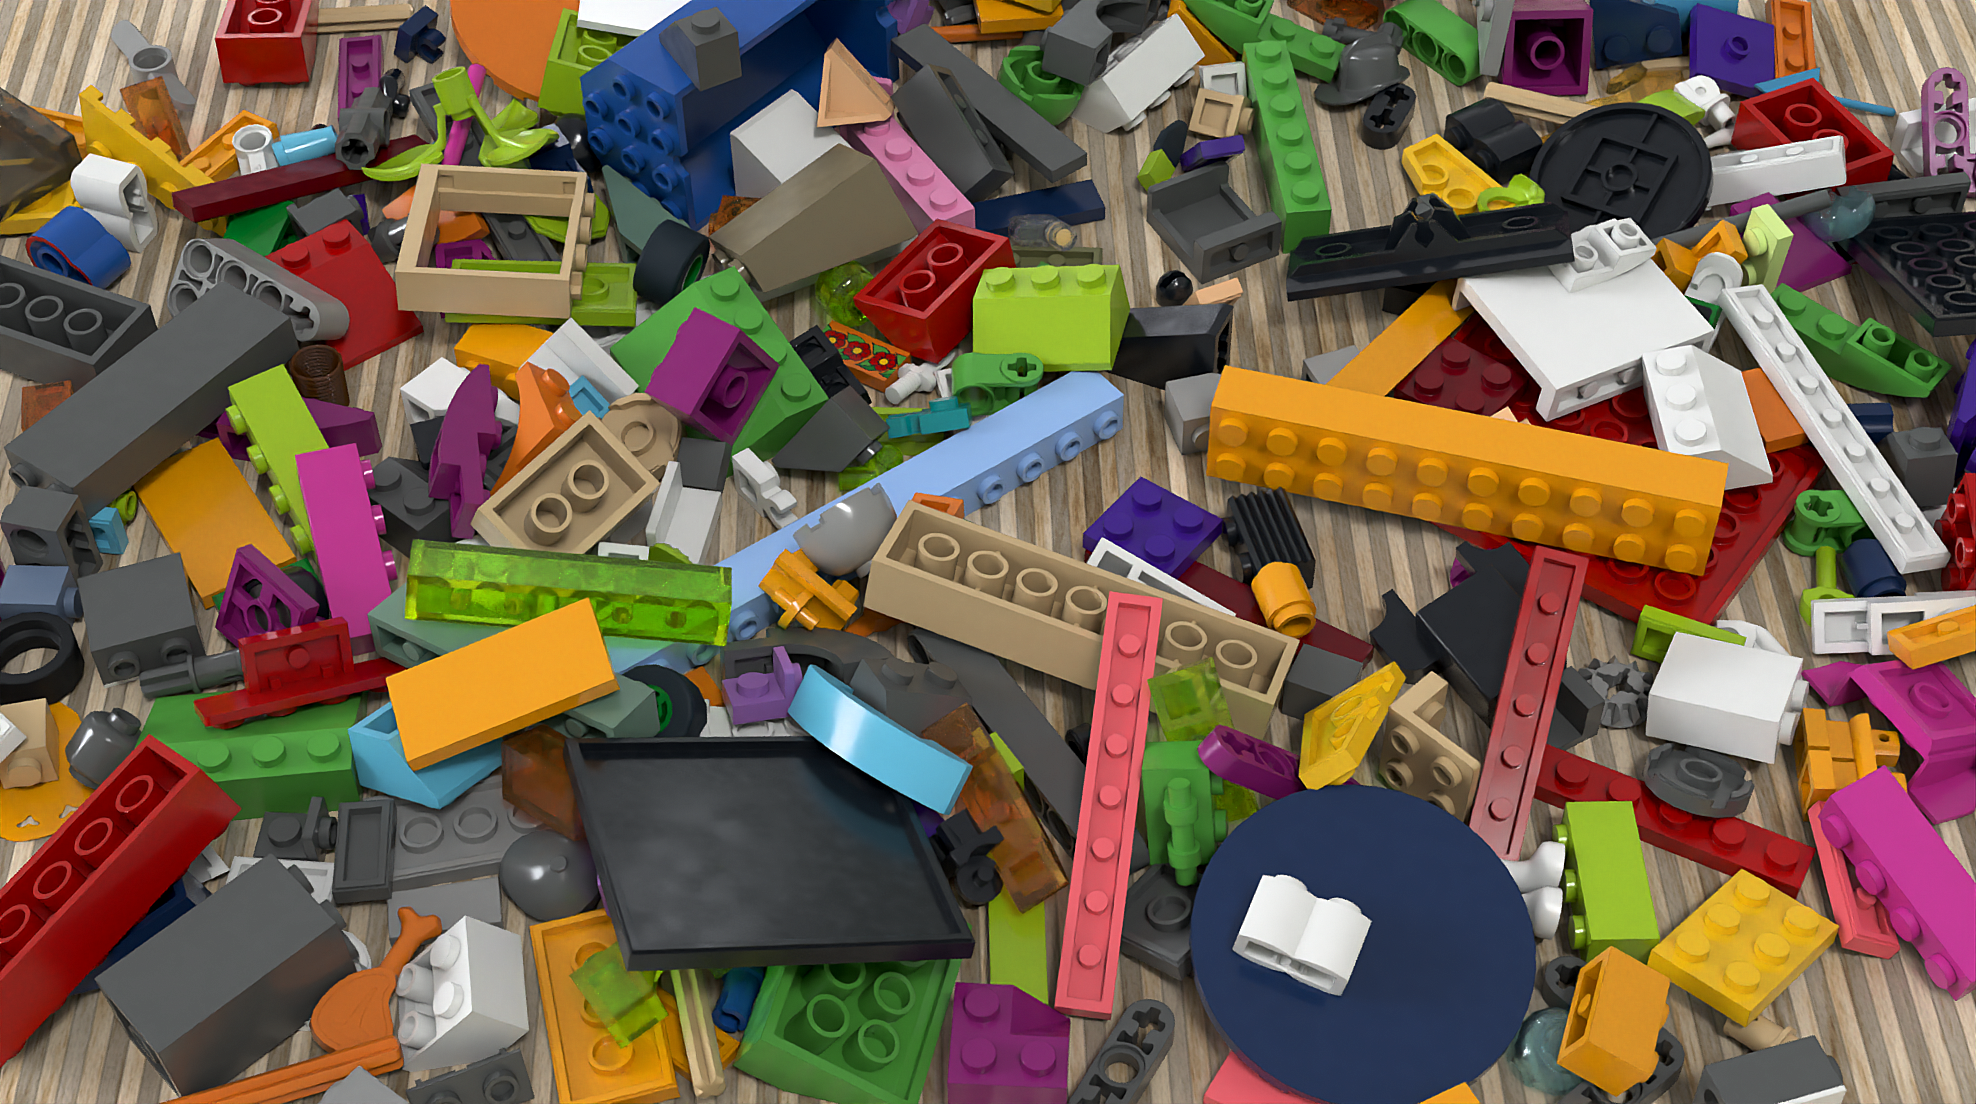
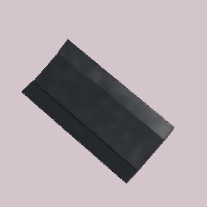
[1286,195,1575,302]

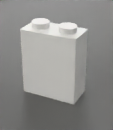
[1645,632,1809,764]

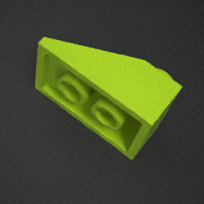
[537,8,637,116]

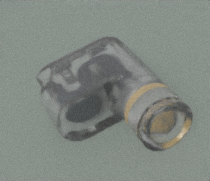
[1008,214,1077,251]

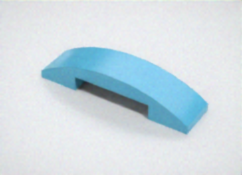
[787,664,973,815]

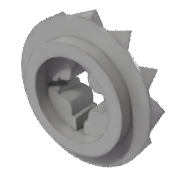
[1578,655,1653,728]

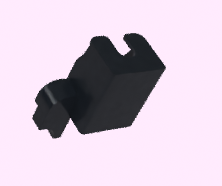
[1369,541,1567,729]

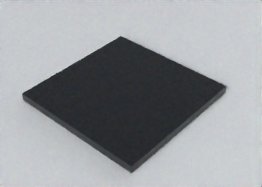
[562,736,976,972]

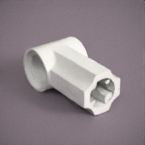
[232,124,280,176]

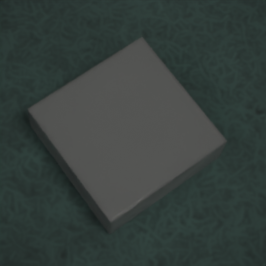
[677,437,733,493]

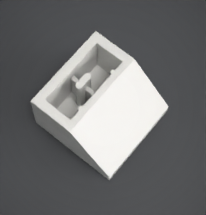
[396,915,529,1072]

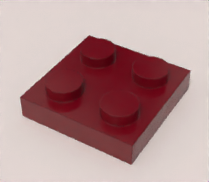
[1394,336,1530,417]

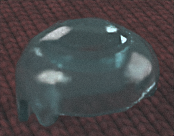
[1802,185,1876,242]
[1506,1006,1585,1096]

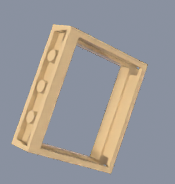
[395,164,596,319]

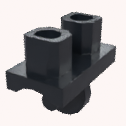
[928,808,1005,905]

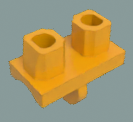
[758,548,859,632]

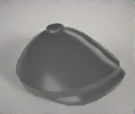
[499,829,601,921]

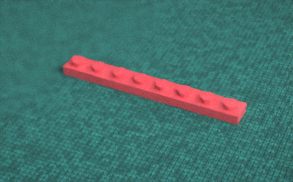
[1054,591,1163,1020]

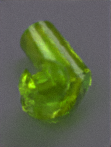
[838,444,903,492]

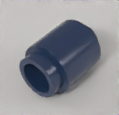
[1839,538,1907,598]

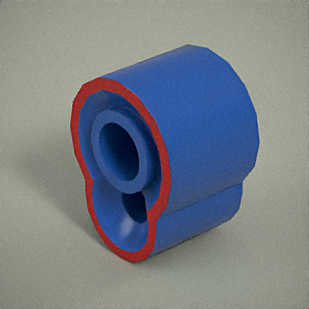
[25,206,131,290]

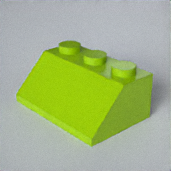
[973,264,1130,372]

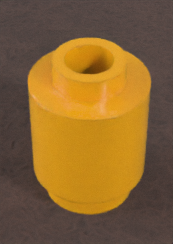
[1251,562,1316,639]

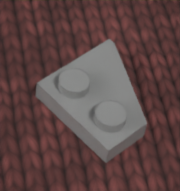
[1472,0,1515,76]

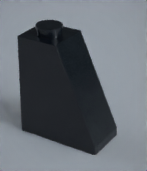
[1106,303,1234,391]

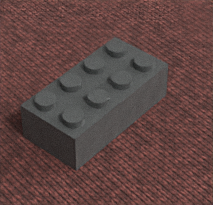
[0,255,158,394]

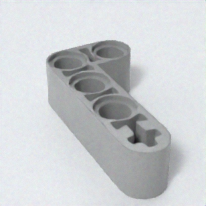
[167,238,350,341]

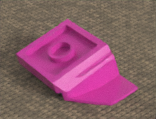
[1801,660,1976,825]

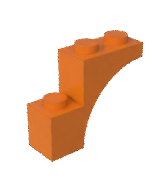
[490,361,582,497]

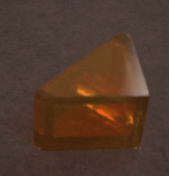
[119,76,192,162]

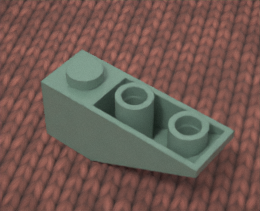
[602,165,691,264]

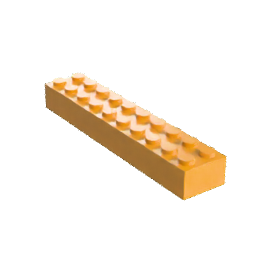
[1206,365,1729,576]

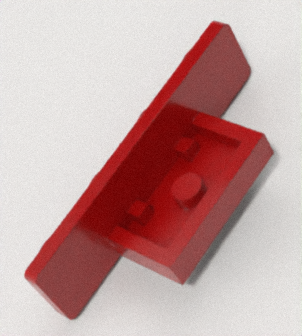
[193,616,408,729]

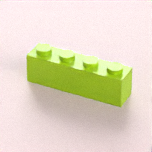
[225,364,329,568]

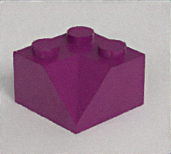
[644,307,780,446]
[947,982,1071,1104]

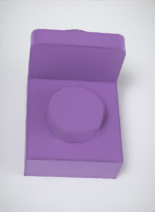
[722,646,803,725]

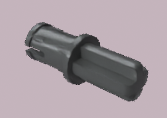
[139,648,244,699]

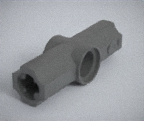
[335,87,393,170]

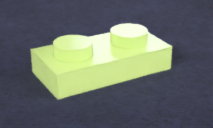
[1740,204,1794,294]

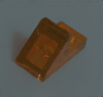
[1287,0,1379,30]

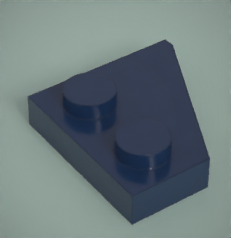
[1588,0,1683,69]

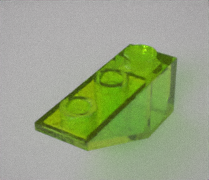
[1147,657,1259,822]

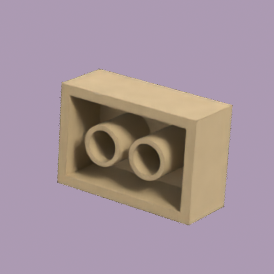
[470,410,661,595]

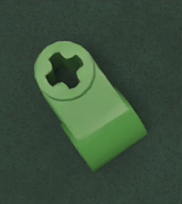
[951,352,1044,417]
[1782,490,1877,557]

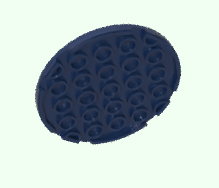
[1189,784,1536,1104]

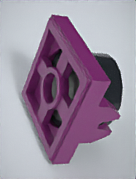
[215,544,329,648]

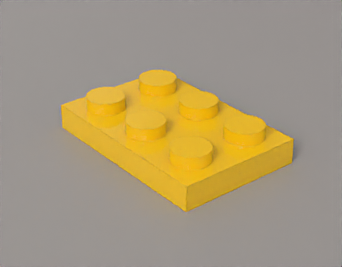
[1647,869,1839,1028]

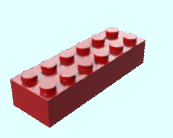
[0,734,242,1068]

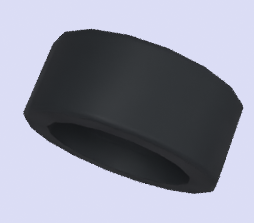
[0,612,84,705]

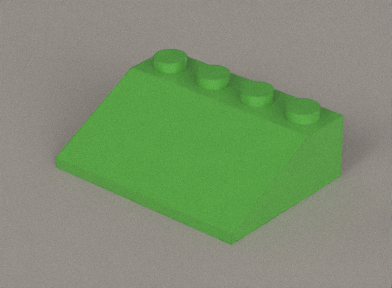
[609,266,829,478]
[135,690,368,821]
[732,923,973,1104]

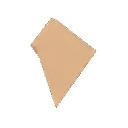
[817,38,896,127]

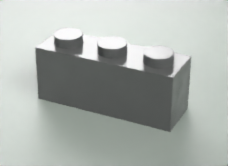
[890,63,1015,203]

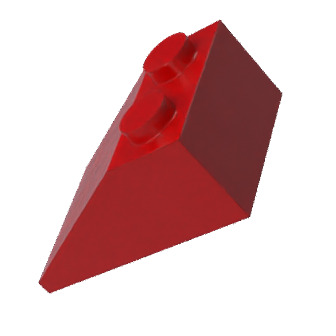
[215,0,319,86]
[265,218,424,371]

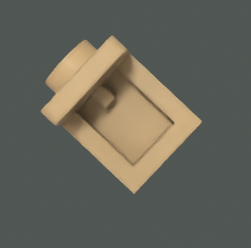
[1188,88,1255,139]

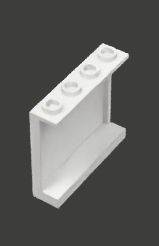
[1451,218,1715,422]

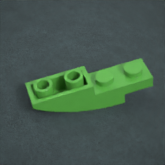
[1183,0,1346,83]
[1770,283,1953,398]

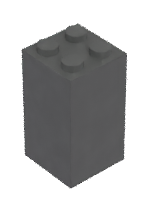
[94,852,359,1097]

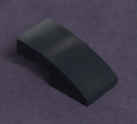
[789,325,872,404]

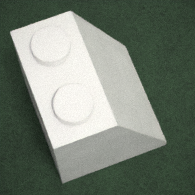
[730,89,853,208]

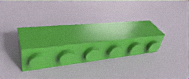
[1242,40,1332,254]

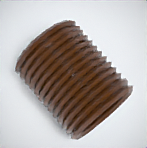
[289,344,350,407]

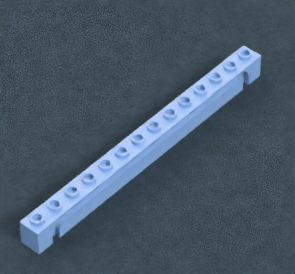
[528,371,1124,749]

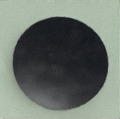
[1529,102,1713,240]

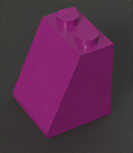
[1497,0,1593,95]

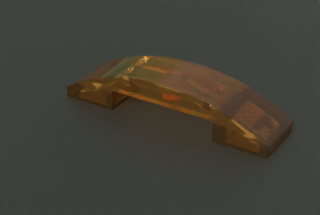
[921,702,1070,914]

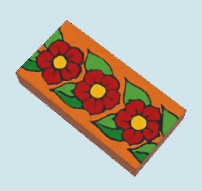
[822,320,911,393]

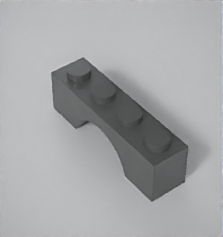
[1040,0,1161,87]

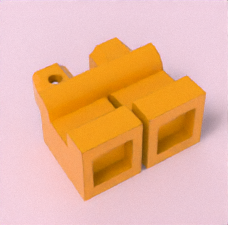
[1792,707,1907,822]

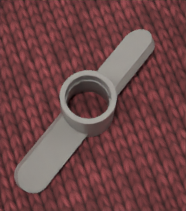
[111,20,196,112]

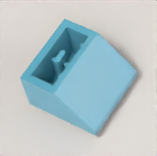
[348,701,512,810]

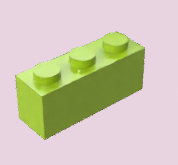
[1552,801,1660,965]

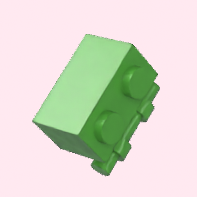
[1142,741,1228,886]

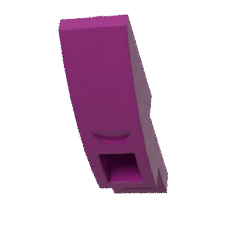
[428,364,502,539]
[195,397,382,462]

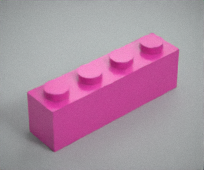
[295,443,397,656]
[1818,765,1976,1001]

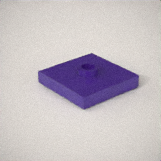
[1689,3,1775,98]

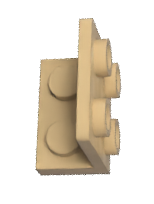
[1378,671,1481,825]

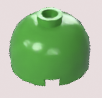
[997,45,1085,127]

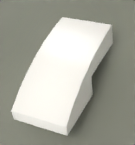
[1547,218,1657,293]

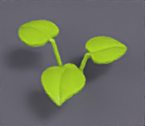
[361,66,560,181]

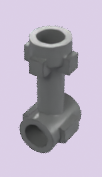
[1322,17,1404,55]

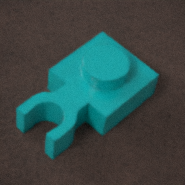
[886,396,973,439]

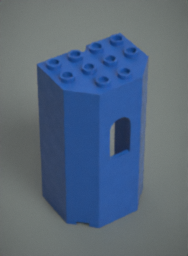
[580,0,899,231]

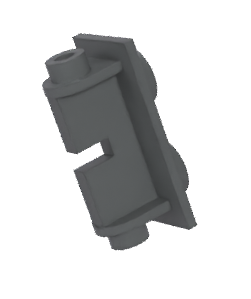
[405,1047,535,1104]

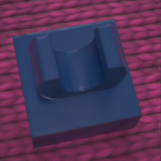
[394,5,446,64]

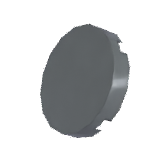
[1642,743,1755,818]

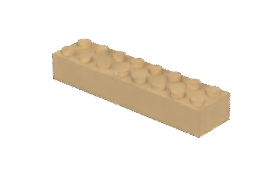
[863,500,1300,741]

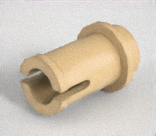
[1723,1014,1800,1051]

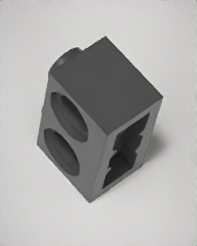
[0,485,103,587]

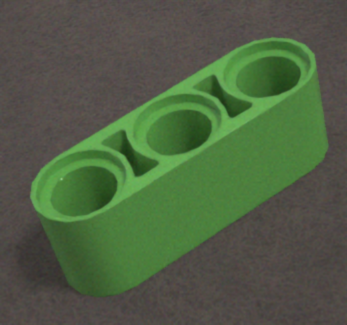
[1383,0,1482,86]

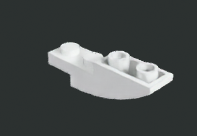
[1811,590,1976,655]

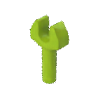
[1799,546,1855,627]

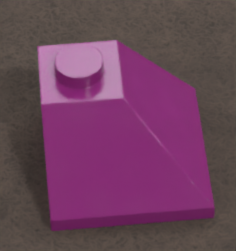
[1729,192,1852,292]

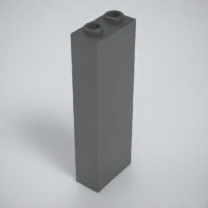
[4,280,299,520]

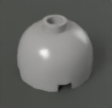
[793,483,897,579]

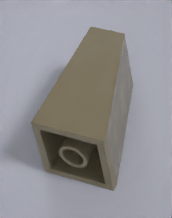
[708,143,919,293]

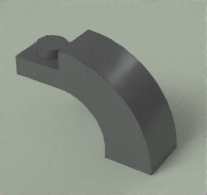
[720,627,895,691]

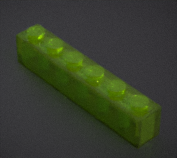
[405,539,732,646]

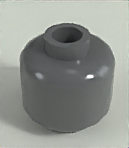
[65,708,142,790]

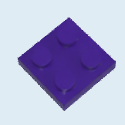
[1083,477,1223,580]

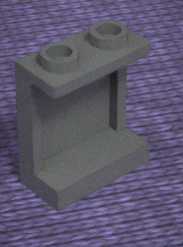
[1146,160,1282,285]

